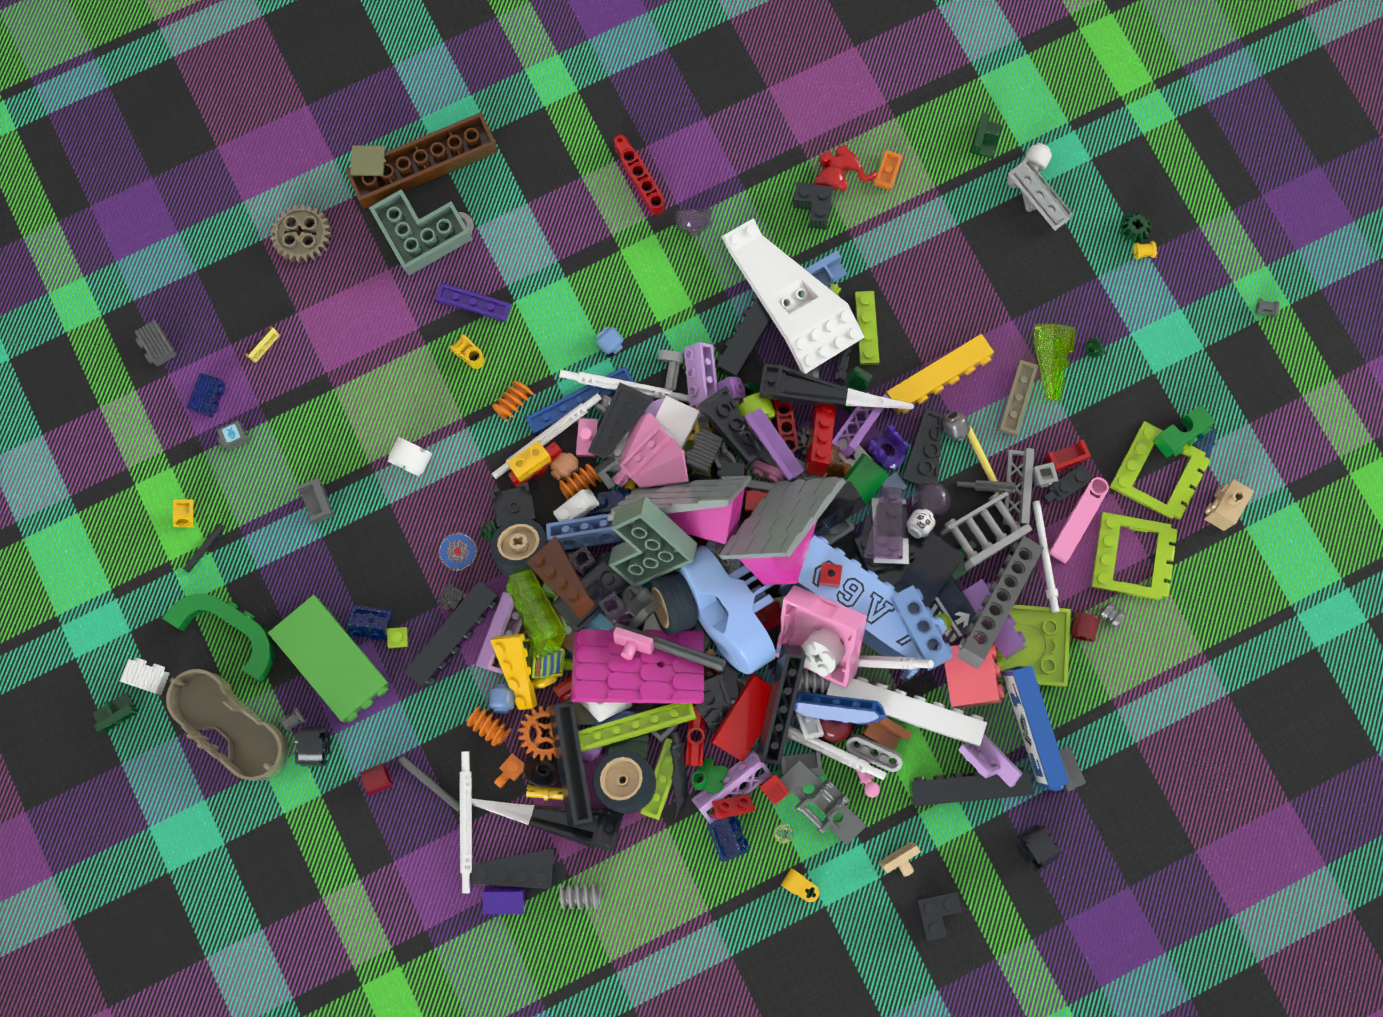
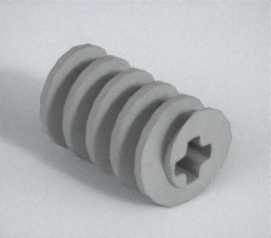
[798,668,830,694]
[560,884,601,910]

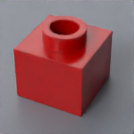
[819,562,842,588]

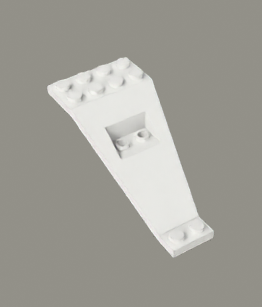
[721,218,864,374]

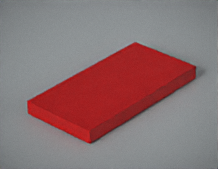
[710,674,772,762]

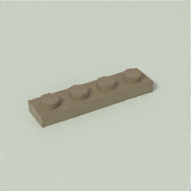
[998,360,1038,437]

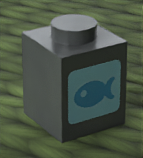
[217,421,250,451]

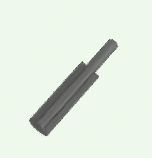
[956,480,1016,494]

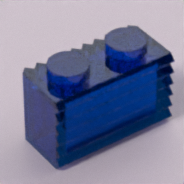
[186,373,226,418]

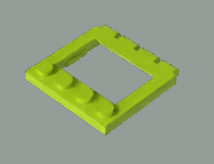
[1109,421,1210,520]
[1090,512,1178,600]

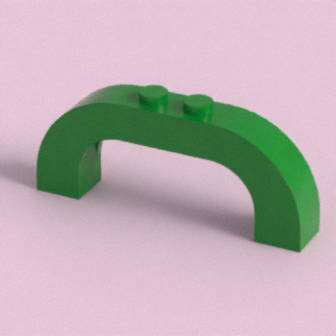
[162,594,274,683]

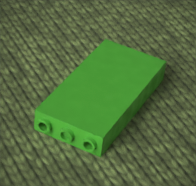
[268,595,391,723]

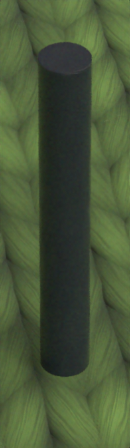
[183,523,226,573]

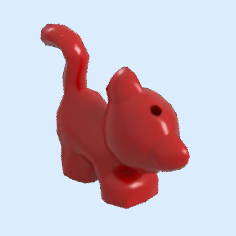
[814,145,877,191]

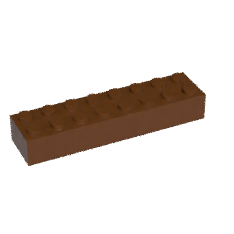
[345,112,498,209]

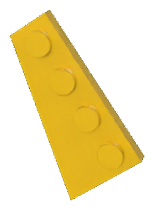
[490,633,537,710]

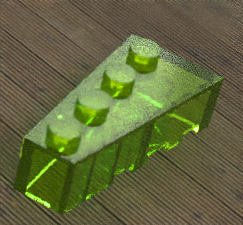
[506,568,566,659]

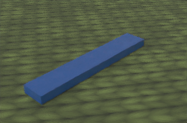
[525,366,634,435]

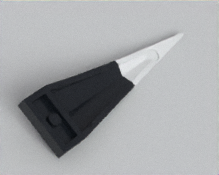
[759,363,914,409]
[472,799,624,852]

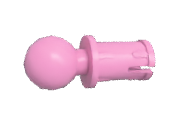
[855,769,880,797]

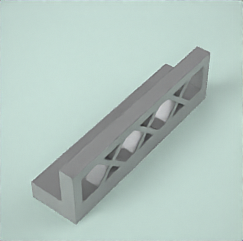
[1008,157,1073,231]
[1003,448,1034,527]

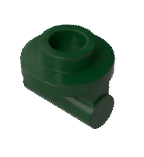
[1085,337,1106,357]
[742,382,760,397]
[480,520,498,542]

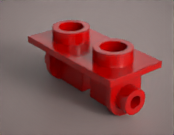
[712,793,755,820]

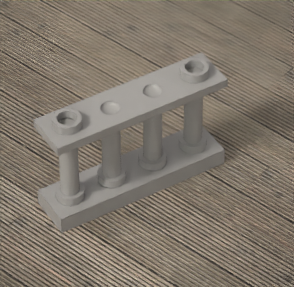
[941,491,1032,571]

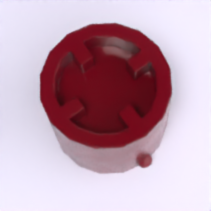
[1070,612,1100,642]
[360,763,393,796]

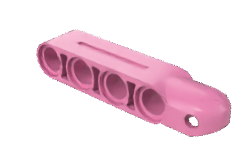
[1049,477,1109,564]

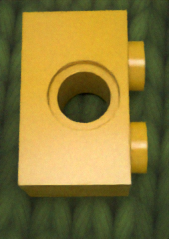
[507,440,552,483]

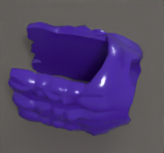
[868,425,910,470]

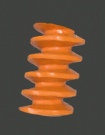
[492,381,534,422]
[559,464,602,501]
[467,705,512,746]

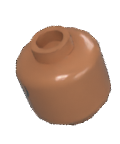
[550,453,579,481]

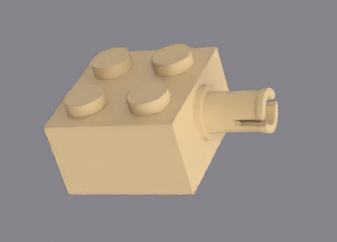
[1204,479,1254,531]

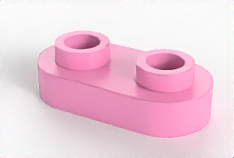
[751,460,785,484]

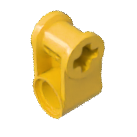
[449,334,485,369]
[781,868,819,902]

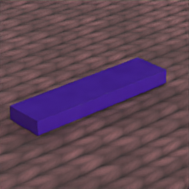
[435,283,512,323]

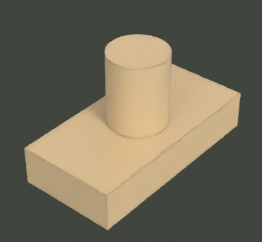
[878,841,921,877]

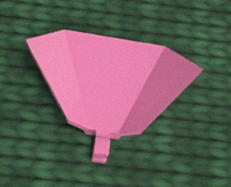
[612,413,688,488]

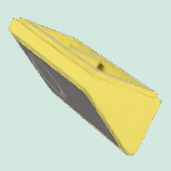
[245,327,279,363]

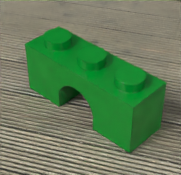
[1153,404,1216,458]

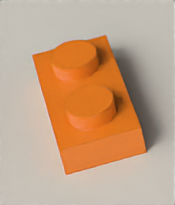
[874,150,903,191]

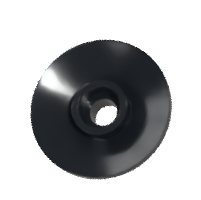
[523,754,560,787]

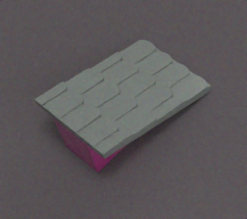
[607,476,751,544]
[719,477,846,585]

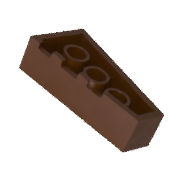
[526,536,595,618]

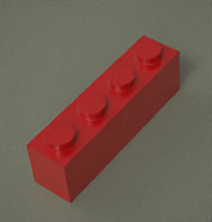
[804,404,836,477]

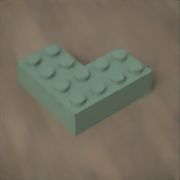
[369,189,473,275]
[608,496,697,588]

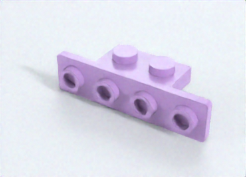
[959,734,1022,787]

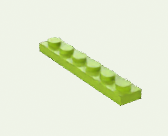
[578,703,697,752]

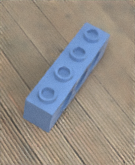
[546,514,625,550]
[890,585,953,671]

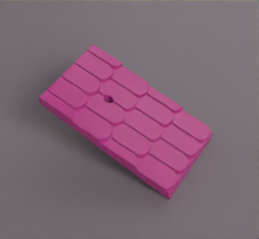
[571,629,704,704]

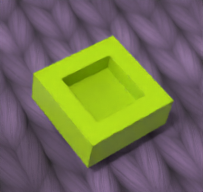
[387,627,409,649]

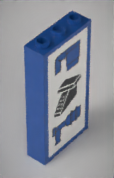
[1001,665,1069,791]

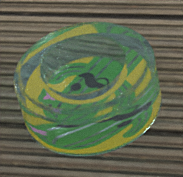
[774,823,794,844]

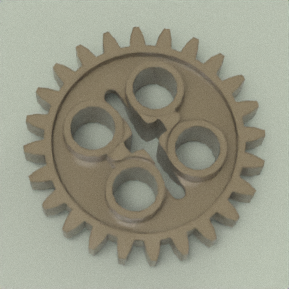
[270,204,332,263]

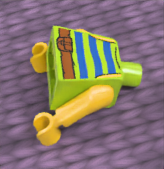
[524,630,573,689]

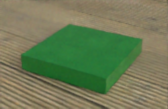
[843,453,889,505]

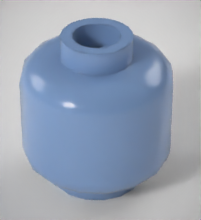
[596,326,624,354]
[489,684,515,714]

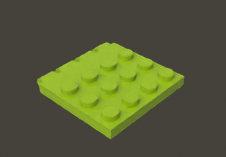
[993,605,1071,687]

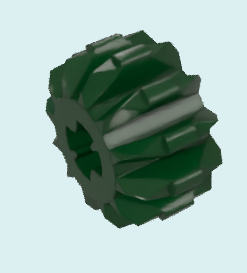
[1119,211,1152,244]

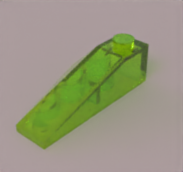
[1034,324,1076,401]

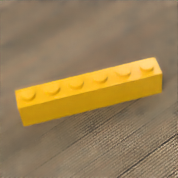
[885,334,994,415]

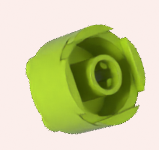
[736,393,776,429]

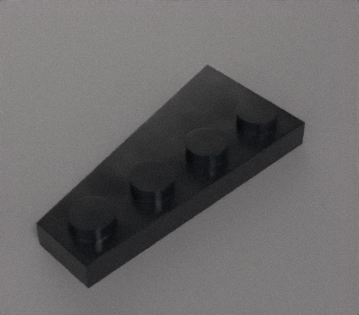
[588,382,655,460]
[697,386,762,465]
[471,848,555,889]

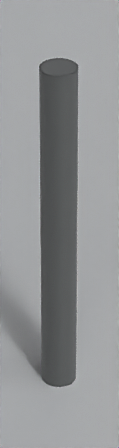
[398,756,460,812]

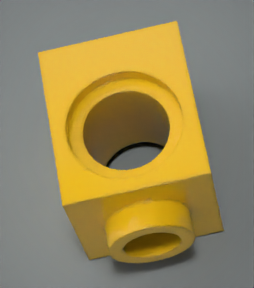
[173,500,194,527]

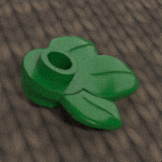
[691,757,728,794]

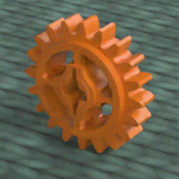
[518,706,556,761]

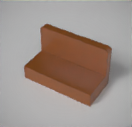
[863,717,912,750]

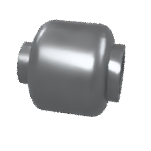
[942,411,970,441]

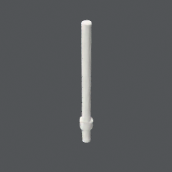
[1032,501,1059,613]

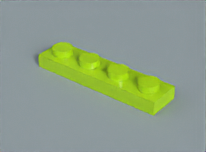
[855,291,879,366]
[640,738,685,820]

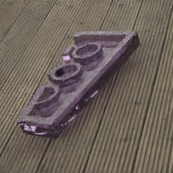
[863,487,903,559]

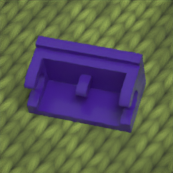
[483,887,525,914]

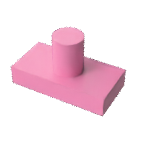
[576,418,598,458]
[613,627,654,660]

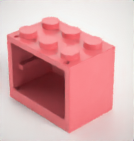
[944,642,1005,709]

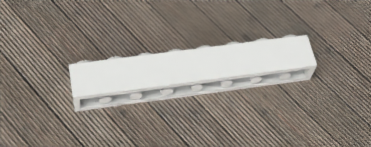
[826,677,987,747]

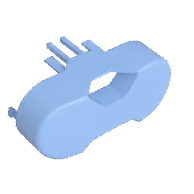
[675,541,781,674]

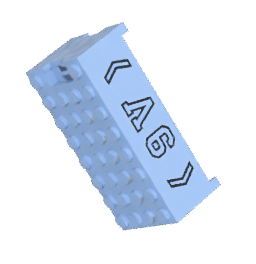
[778,535,948,682]

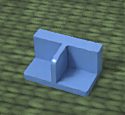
[805,251,847,287]

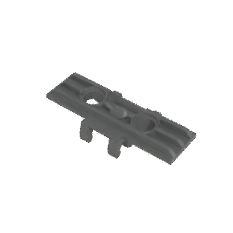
[780,760,866,845]

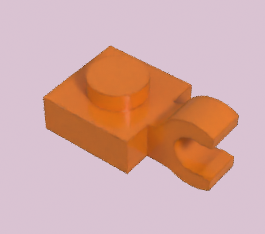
[494,753,524,788]

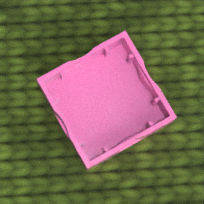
[776,585,867,688]

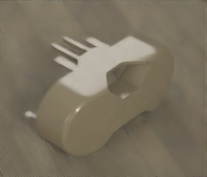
[166,669,289,781]

